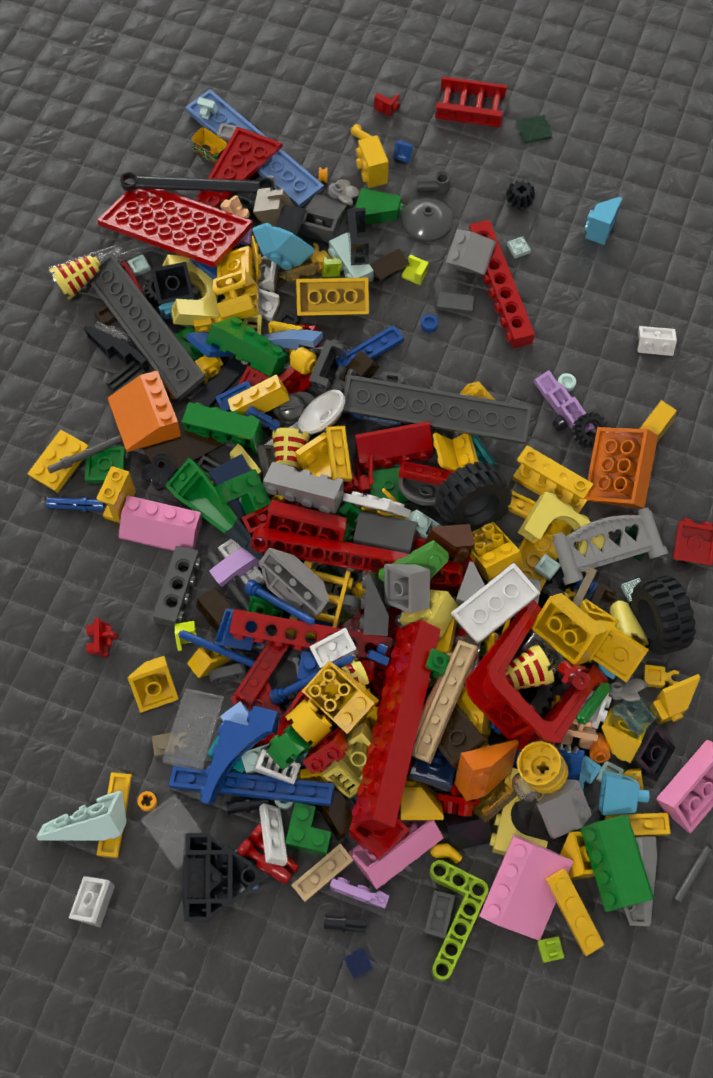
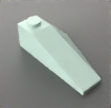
[36,790,127,841]

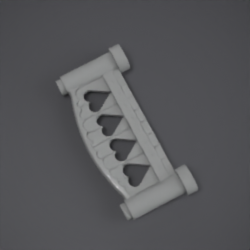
[552,507,668,585]

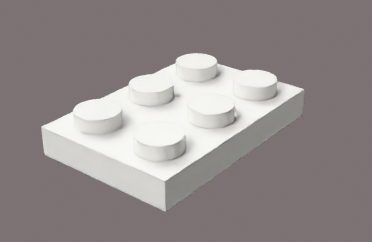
[342,491,411,518]

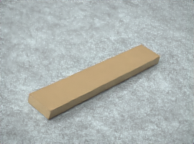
[412,640,479,764]

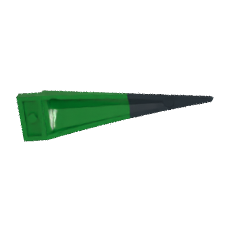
[165,457,264,560]

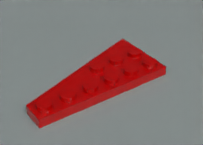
[195,127,283,208]

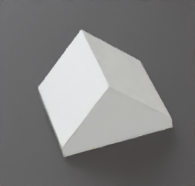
[258,256,280,293]
[69,876,115,927]

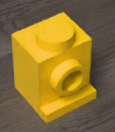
[195,355,223,385]

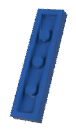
[335,325,404,368]

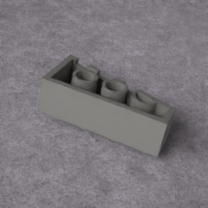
[263,462,344,515]

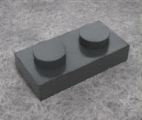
[424,890,455,939]

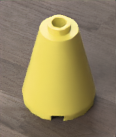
[609,601,649,647]

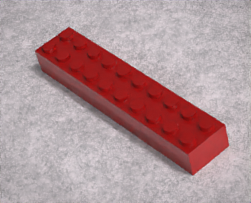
[351,620,441,831]

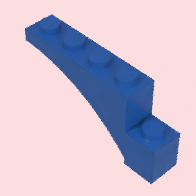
[200,706,282,805]

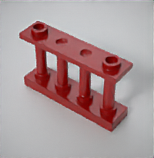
[435,76,507,128]

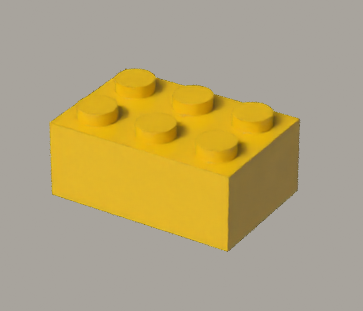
[531,593,607,665]

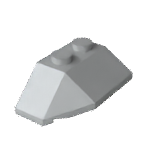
[259,548,329,616]

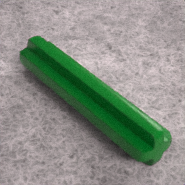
[576,682,611,725]

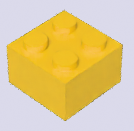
[356,135,389,188]

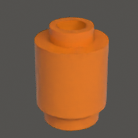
[589,733,611,763]

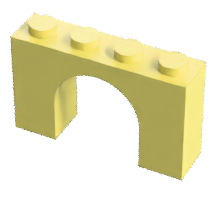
[162,255,221,325]
[518,492,609,575]
[489,768,548,856]

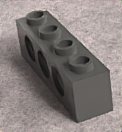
[153,546,202,627]

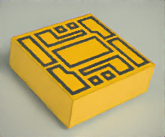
[649,699,669,725]

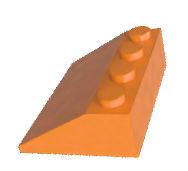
[108,370,181,452]
[585,427,658,509]

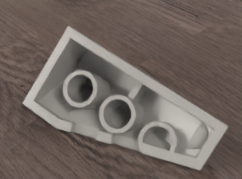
[624,837,657,926]

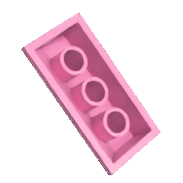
[119,495,203,551]
[656,740,713,833]
[348,813,444,889]

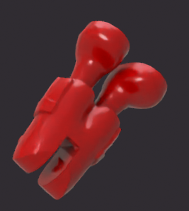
[236,823,299,884]

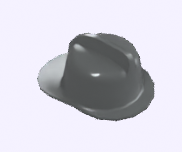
[274,392,315,424]

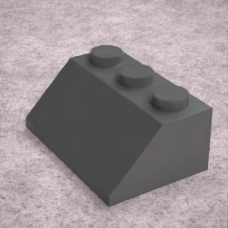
[353,511,417,561]

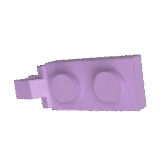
[330,877,389,909]

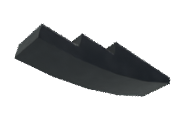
[84,325,150,372]

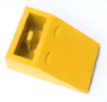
[469,522,525,583]
[302,660,379,734]

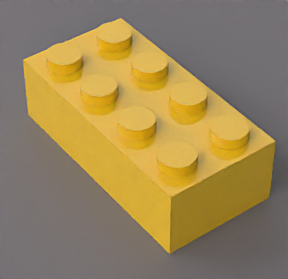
[296,278,369,316]

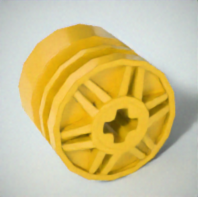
[517,741,568,794]

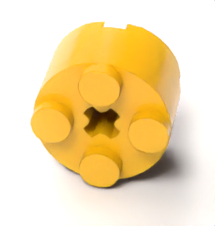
[286,699,332,747]

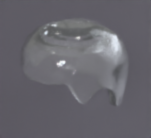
[512,773,543,803]

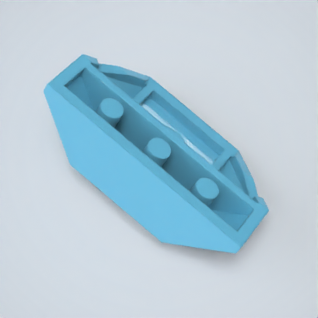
[253,223,314,270]

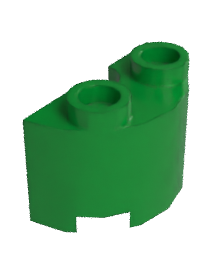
[337,502,363,543]
[266,724,312,770]

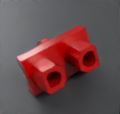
[86,618,118,658]
[557,660,591,690]
[437,782,480,816]

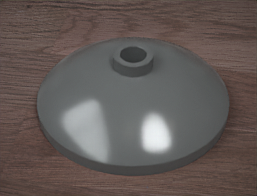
[402,197,453,242]
[398,477,441,506]

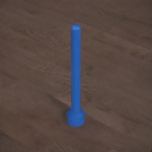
[245,580,315,625]
[179,630,256,667]
[270,655,354,705]

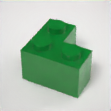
[215,469,271,515]
[285,802,332,857]

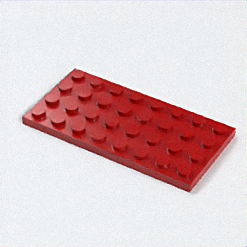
[97,188,253,268]

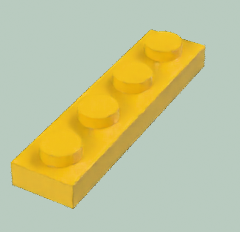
[545,868,604,956]

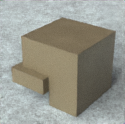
[253,188,295,227]

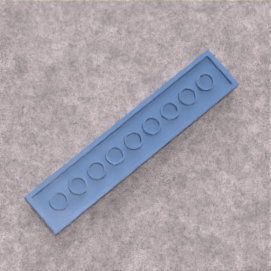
[185,89,324,208]

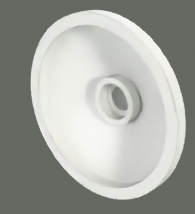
[298,390,345,434]

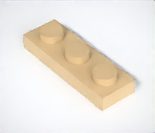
[291,844,354,902]

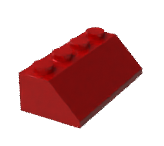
[355,421,433,472]
[262,500,347,555]

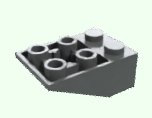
[300,194,348,243]
[360,570,390,636]

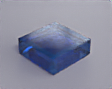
[344,948,373,979]

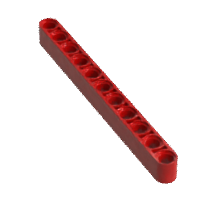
[250,527,463,587]

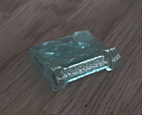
[612,700,656,736]

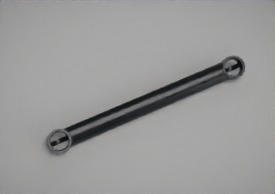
[120,172,275,193]

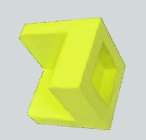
[402,255,429,285]
[175,621,197,651]

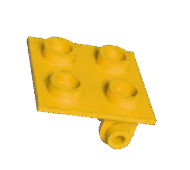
[251,236,262,285]

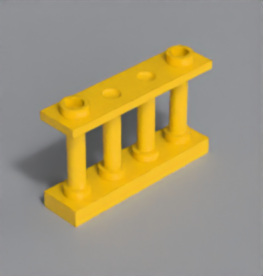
[512,445,593,513]
[286,561,354,640]

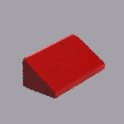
[361,660,386,686]

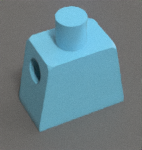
[598,770,649,815]

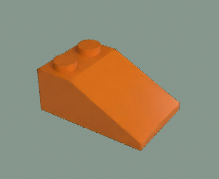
[455,740,519,801]

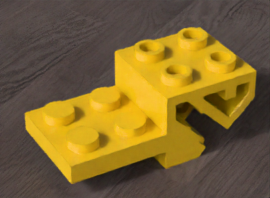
[213,246,258,320]
[579,599,649,683]

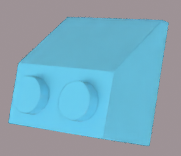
[584,197,622,245]

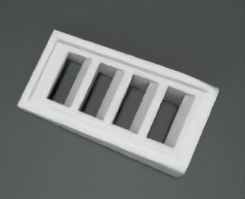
[253,749,301,784]

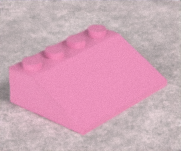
[479,834,573,940]

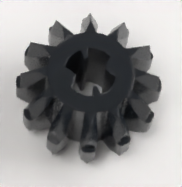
[506,180,536,210]

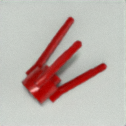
[351,455,374,493]

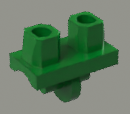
[246,596,283,618]

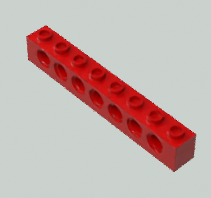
[469,220,535,349]
[229,609,393,661]

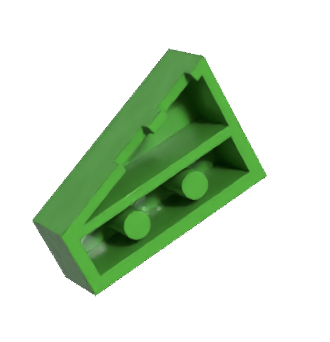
[378,540,449,583]

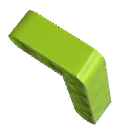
[429,860,488,982]

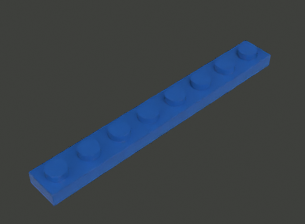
[169,766,335,806]

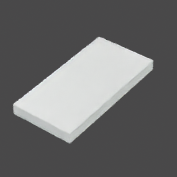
[451,563,540,645]

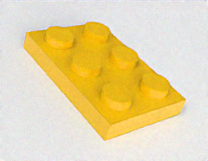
[27,429,90,493]

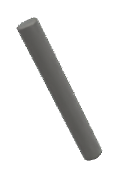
[673,846,712,904]

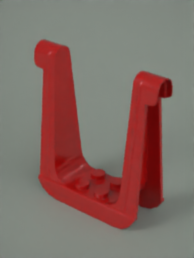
[465,600,609,751]

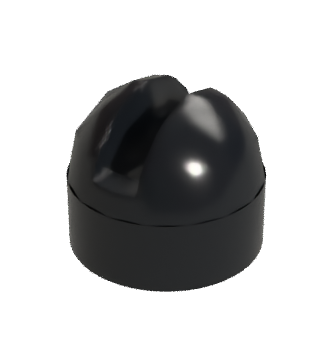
[552,414,568,431]

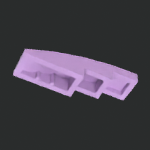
[533,370,595,433]
[209,538,265,587]

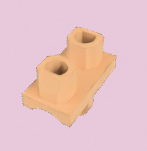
[220,195,250,219]
[561,718,598,749]

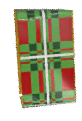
[192,127,227,165]

